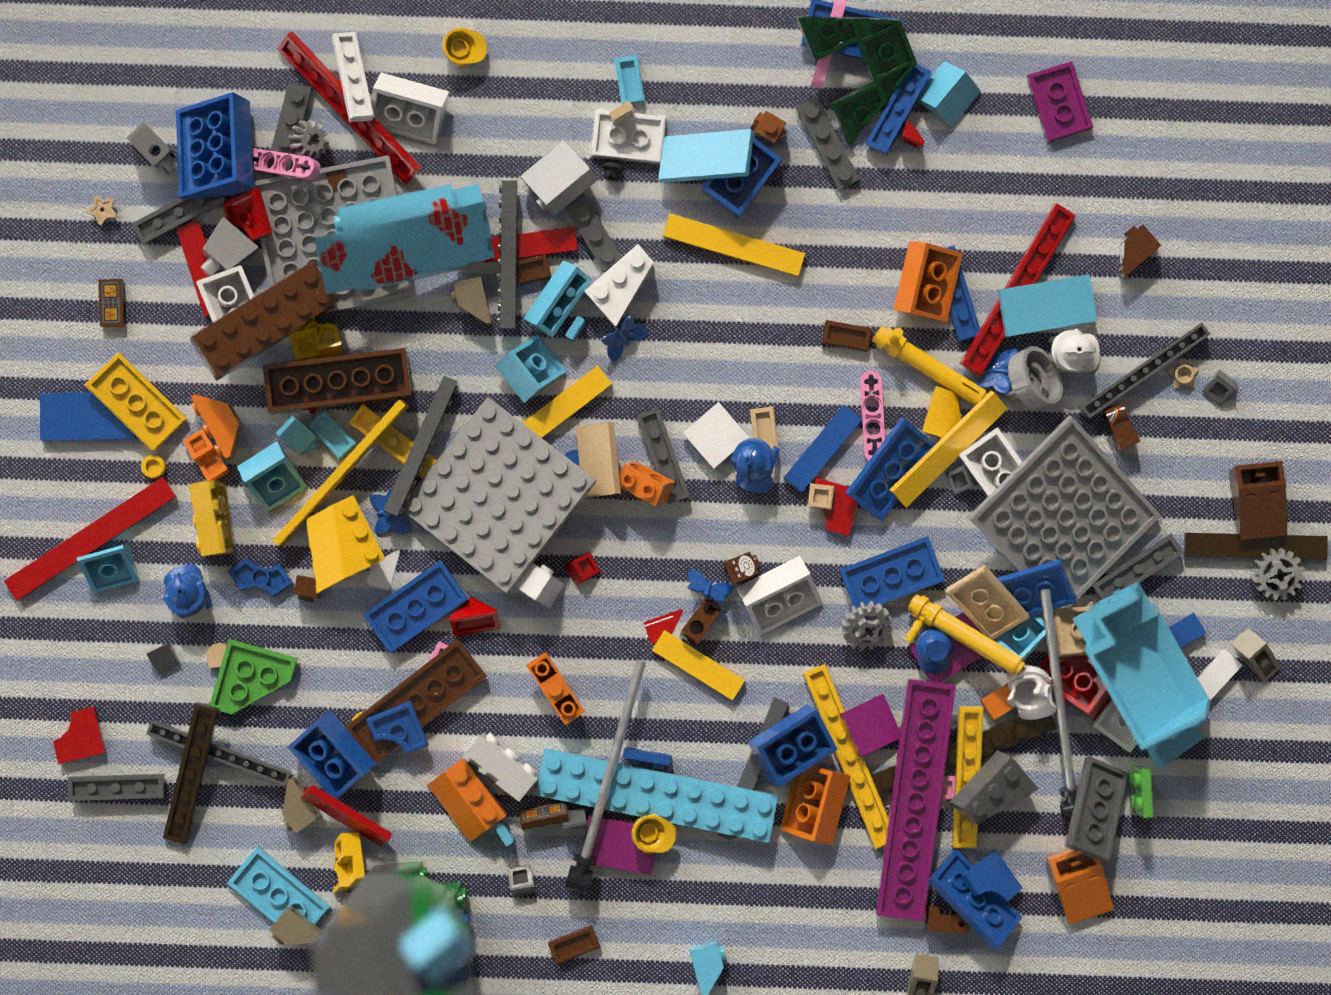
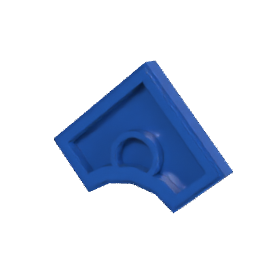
[366,700,429,754]
[961,849,1022,903]

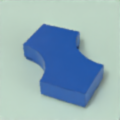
[228,558,294,597]

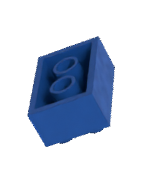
[701,137,782,220]
[748,704,838,787]
[288,710,376,799]

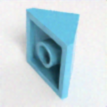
[918,61,981,128]
[77,545,139,594]
[993,614,1046,661]
[401,908,475,983]

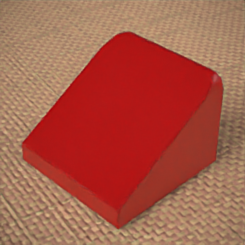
[900,120,925,149]
[565,552,601,586]

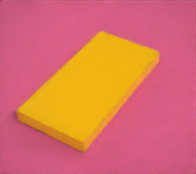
[85,352,187,452]

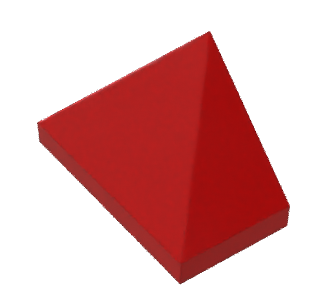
[449,597,500,637]

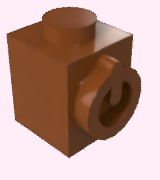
[750,111,787,147]

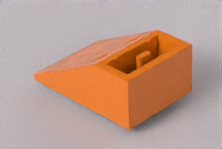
[1045,848,1114,925]

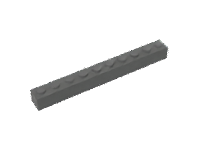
[498,180,518,330]
[1079,323,1211,419]
[384,376,459,518]
[717,697,790,841]
[146,719,293,786]

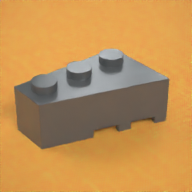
[950,751,1039,824]

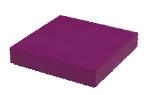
[840,694,900,757]

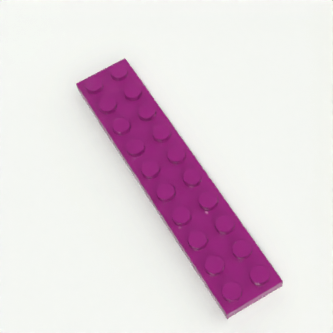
[875,678,956,921]

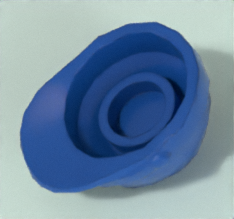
[915,628,955,674]

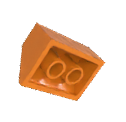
[893,241,963,322]
[427,758,508,842]
[780,765,851,845]

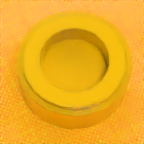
[141,455,166,479]

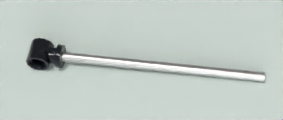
[1040,589,1079,825]
[564,660,646,894]

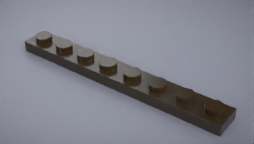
[871,715,1057,797]

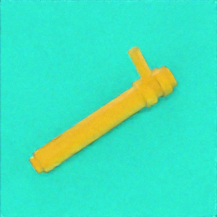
[872,325,987,406]
[905,594,1026,675]

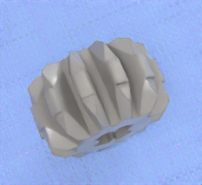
[288,120,330,159]

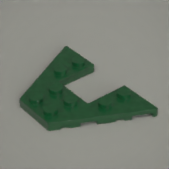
[796,16,917,147]

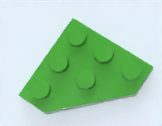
[210,639,298,714]

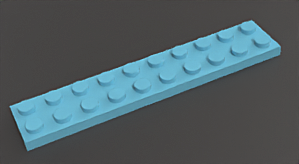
[536,748,778,843]

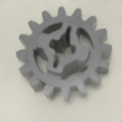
[1251,548,1305,600]
[840,601,893,651]

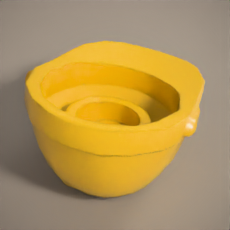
[442,27,487,66]
[631,814,677,853]

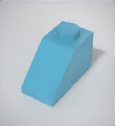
[276,416,319,455]
[690,941,727,995]

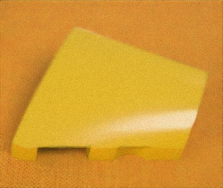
[290,321,343,361]
[921,386,961,438]
[333,833,365,894]

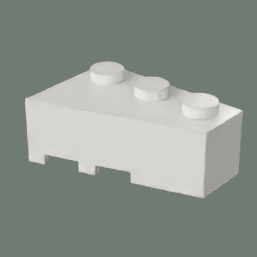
[584,244,654,329]
[515,562,566,608]
[462,733,538,801]

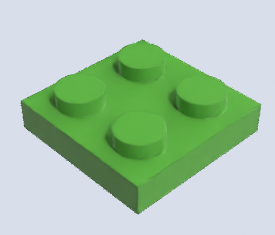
[1129,765,1153,818]

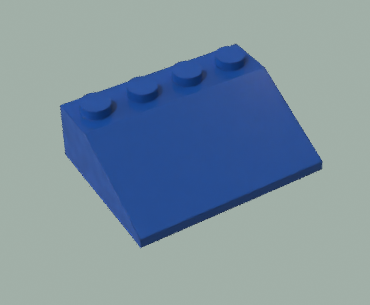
[176,92,254,199]

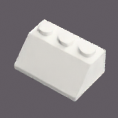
[371,73,449,145]
[196,265,254,322]
[959,428,1022,496]
[736,556,823,635]

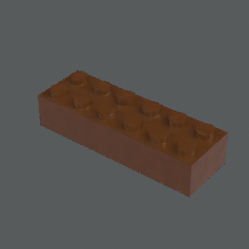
[190,261,339,381]
[263,348,413,415]

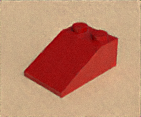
[1037,653,1111,721]

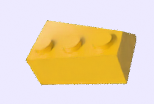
[189,480,234,557]
[305,495,385,594]

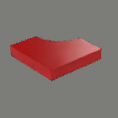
[223,188,273,241]
[814,477,858,536]
[53,706,106,764]

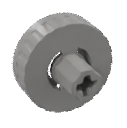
[1006,346,1063,411]

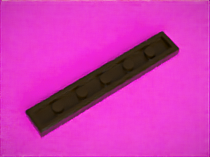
[1184,533,1328,560]
[163,702,220,844]

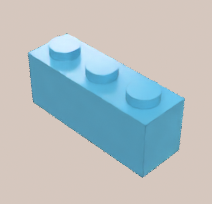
[523,260,592,338]

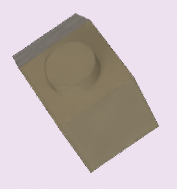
[450,276,493,326]
[1231,628,1281,683]
[282,777,322,834]
[269,905,324,946]
[906,954,939,995]

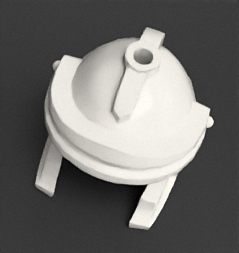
[1049,329,1100,373]
[1007,665,1057,720]

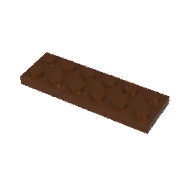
[345,638,487,763]

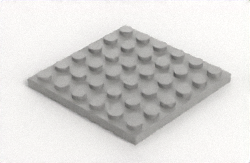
[254,155,417,313]
[403,397,597,594]
[968,416,1161,609]

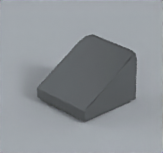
[1202,370,1238,406]
[945,465,979,495]
[146,643,180,675]
[562,806,588,830]
[507,864,536,897]

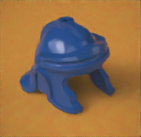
[731,438,780,493]
[163,564,212,619]

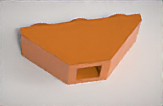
[191,395,243,460]
[526,652,585,725]

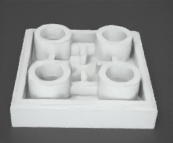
[683,402,749,469]

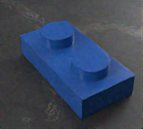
[623,747,671,769]

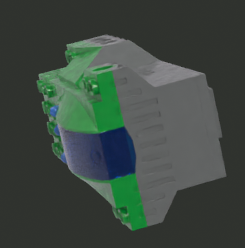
[311,861,474,995]

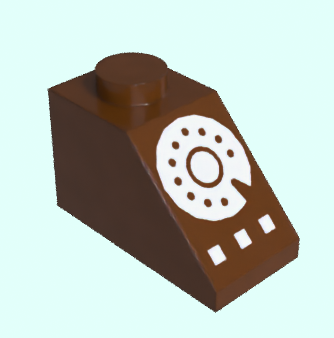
[1119,224,1162,279]
[723,552,761,584]

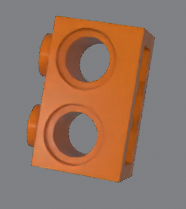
[619,461,675,506]

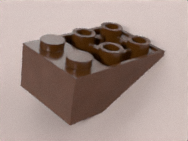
[1229,461,1287,541]

